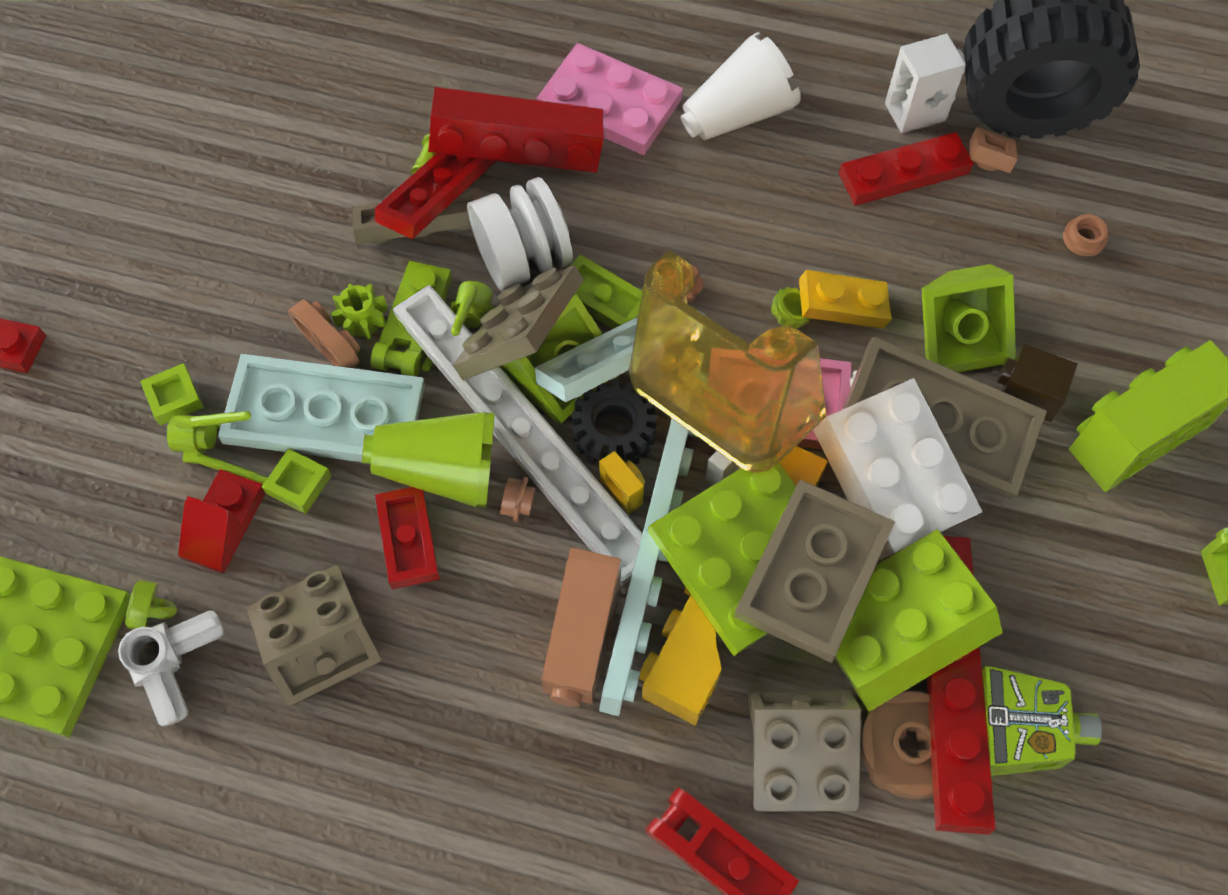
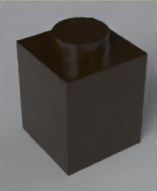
[996,344,1078,422]

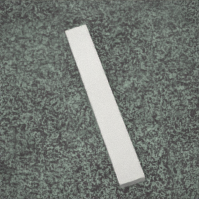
[393,284,643,586]

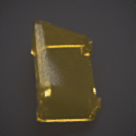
[629,250,826,473]

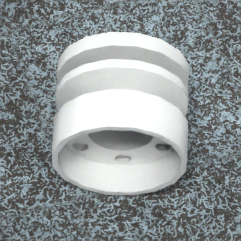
[467,177,573,291]

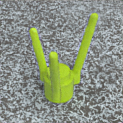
[422,281,495,372]
[167,411,268,484]

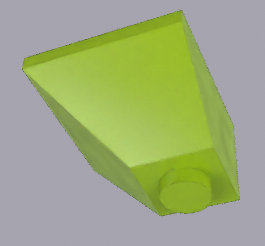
[921,264,1016,373]
[500,294,609,423]

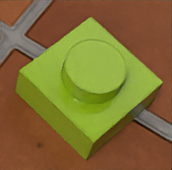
[140,363,204,426]
[262,448,332,514]

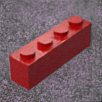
[428,87,604,173]

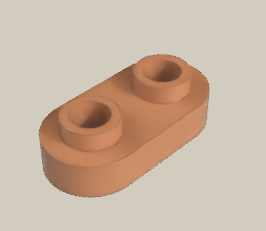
[287,299,361,368]

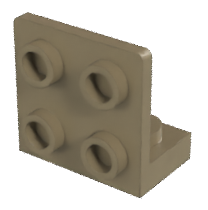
[247,565,382,707]
[748,690,861,812]

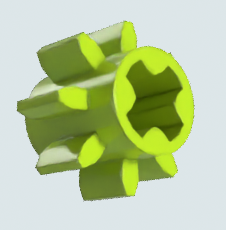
[331,284,388,340]

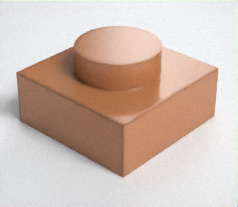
[969,127,1018,173]

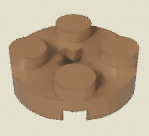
[860,691,933,799]

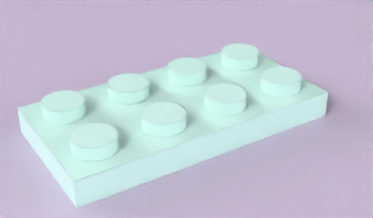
[218,354,425,462]

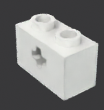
[885,34,966,134]

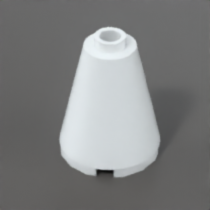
[681,32,800,141]

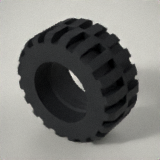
[963,0,1140,139]

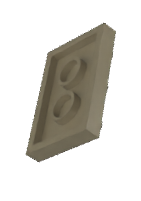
[452,265,584,380]
[734,480,896,663]

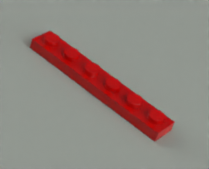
[926,536,996,835]

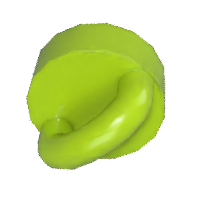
[125,580,177,629]

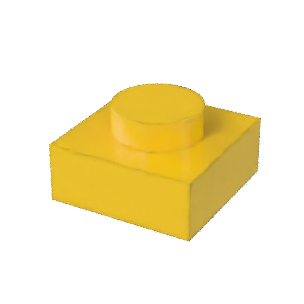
[599,451,645,515]

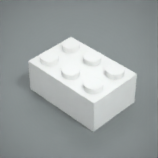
[813,378,983,560]

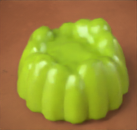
[771,287,810,331]

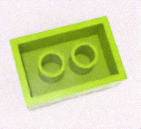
[1068,340,1228,493]
[834,529,1003,712]

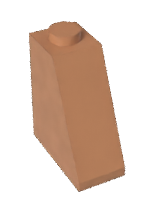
[541,547,621,707]

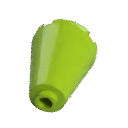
[362,412,495,507]

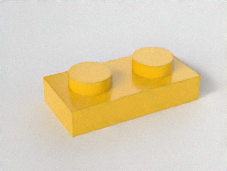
[799,270,892,329]

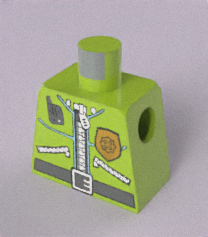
[982,666,1102,776]

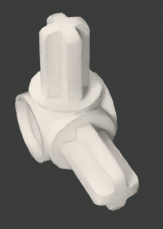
[118,611,224,727]

